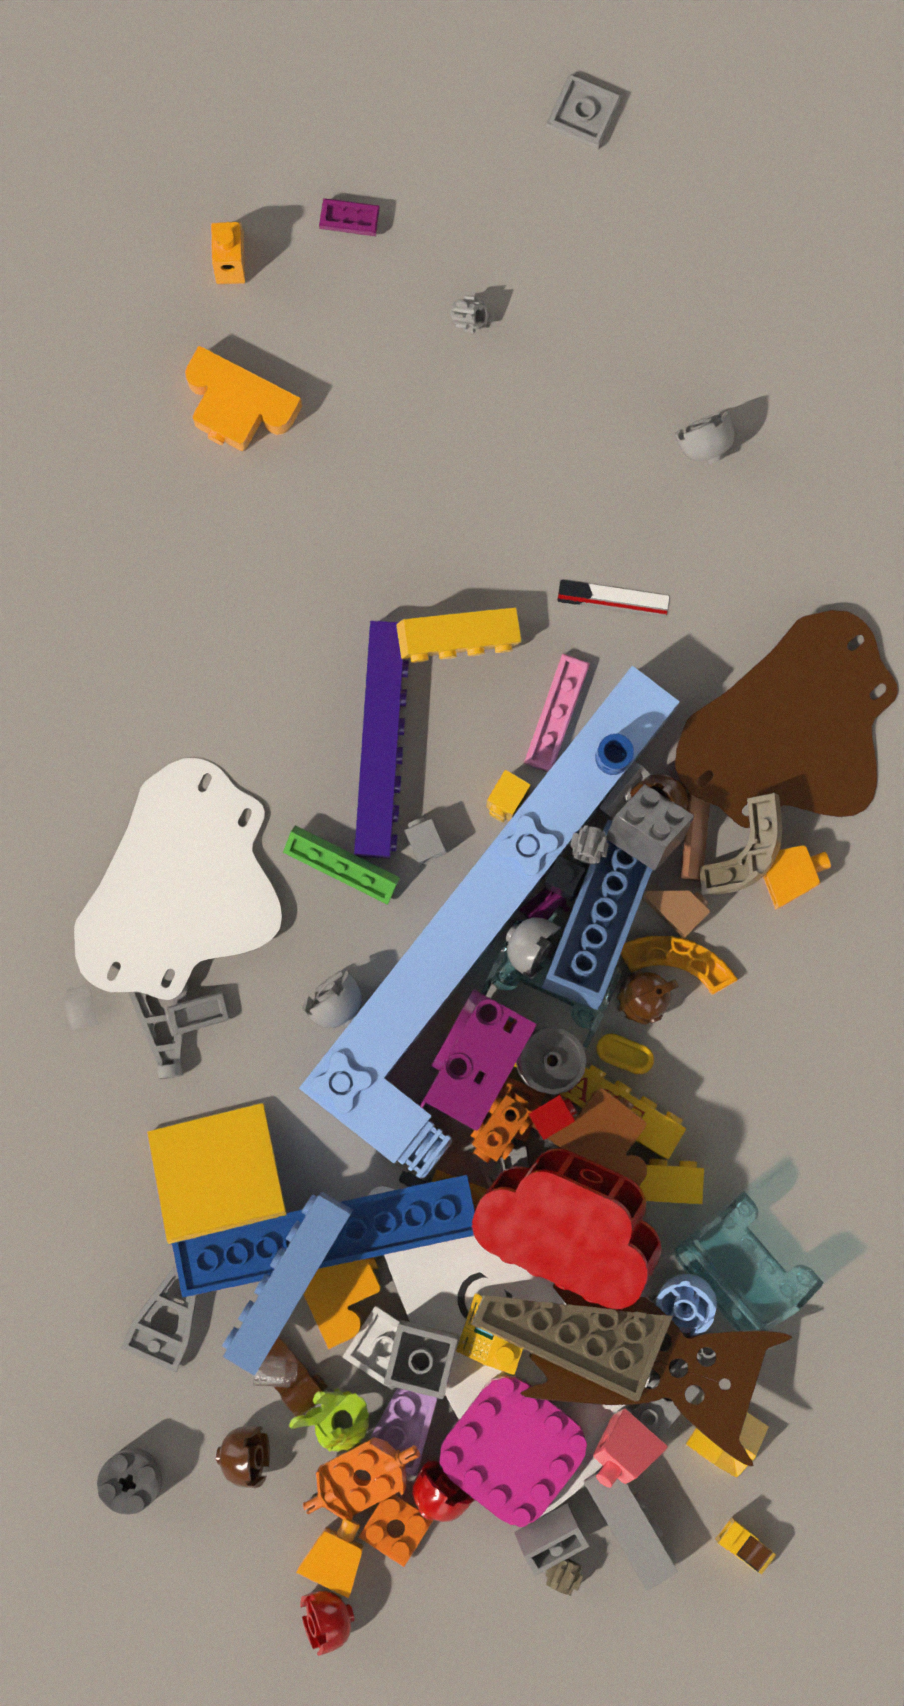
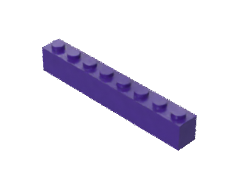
[354,621,409,859]

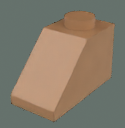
[642,891,711,938]

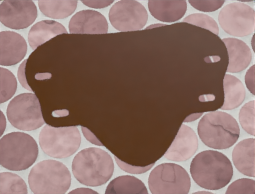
[675,610,898,828]

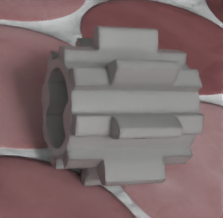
[450,295,489,333]
[570,826,609,864]

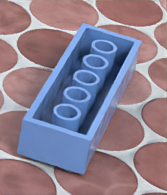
[541,820,653,1010]
[222,1191,353,1376]

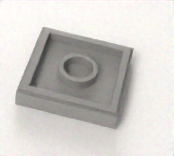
[546,73,622,149]

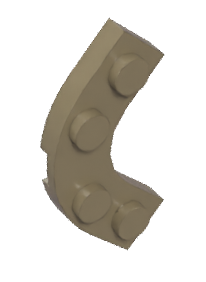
[699,793,782,897]

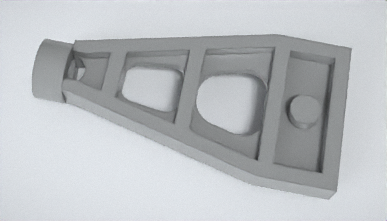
[128,969,188,1079]
[121,1265,197,1373]

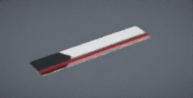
[557,580,669,618]

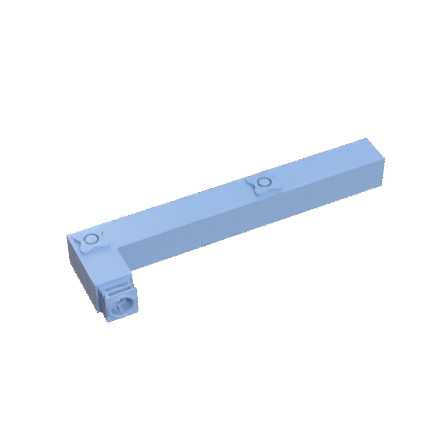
[299,665,680,1178]

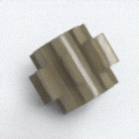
[545,1559,584,1596]

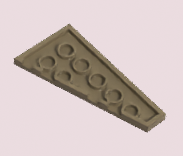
[471,1295,673,1402]

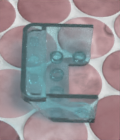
[674,1191,824,1331]

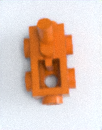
[470,1093,532,1163]

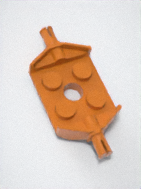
[303,1437,420,1521]

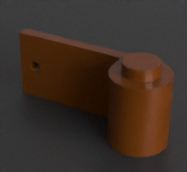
[259,1336,328,1417]

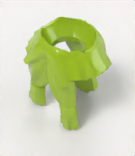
[289,1388,369,1452]

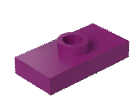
[319,198,380,237]

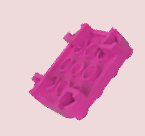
[440,1375,587,1527]

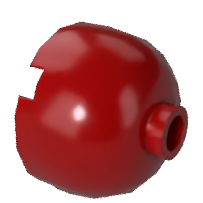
[412,1461,474,1522]
[300,1590,355,1656]

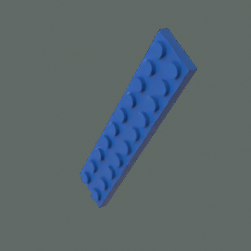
[172,1175,475,1298]

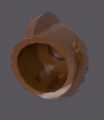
[616,970,679,1025]

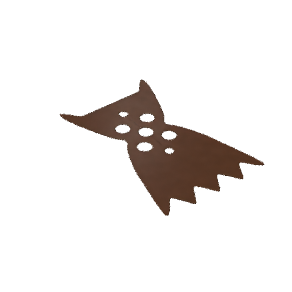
[520,1284,793,1466]

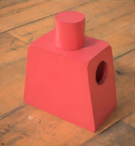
[593,1408,668,1488]

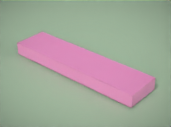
[524,654,590,772]

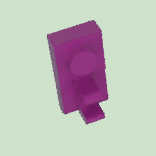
[519,888,579,920]

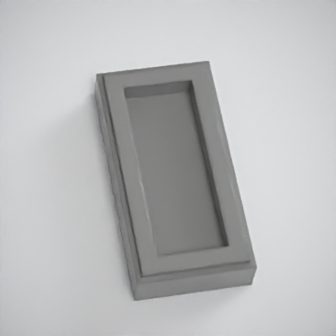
[164,992,230,1036]

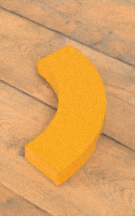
[620,936,738,995]

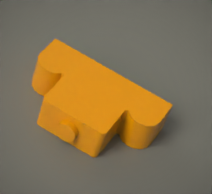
[185,346,302,451]
[303,1257,381,1350]

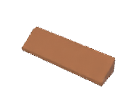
[680,770,713,881]

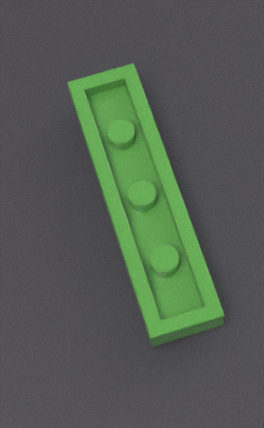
[283,825,400,905]

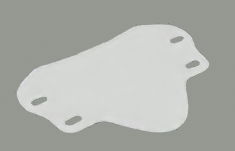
[74,758,282,1000]

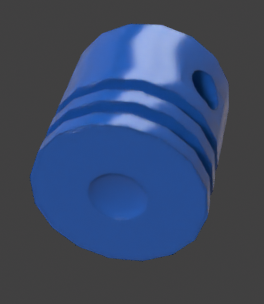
[595,734,634,775]

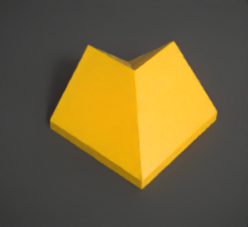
[686,1412,769,1478]

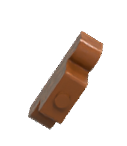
[531,1088,647,1186]

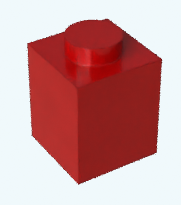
[528,1095,577,1140]

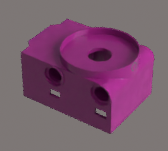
[420,989,537,1131]

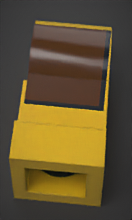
[715,1517,776,1575]

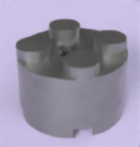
[97,1448,162,1515]

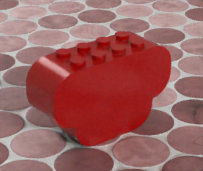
[472,1149,661,1309]

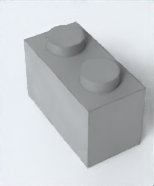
[514,1503,589,1576]

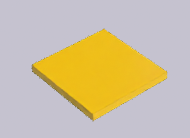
[147,1103,287,1244]

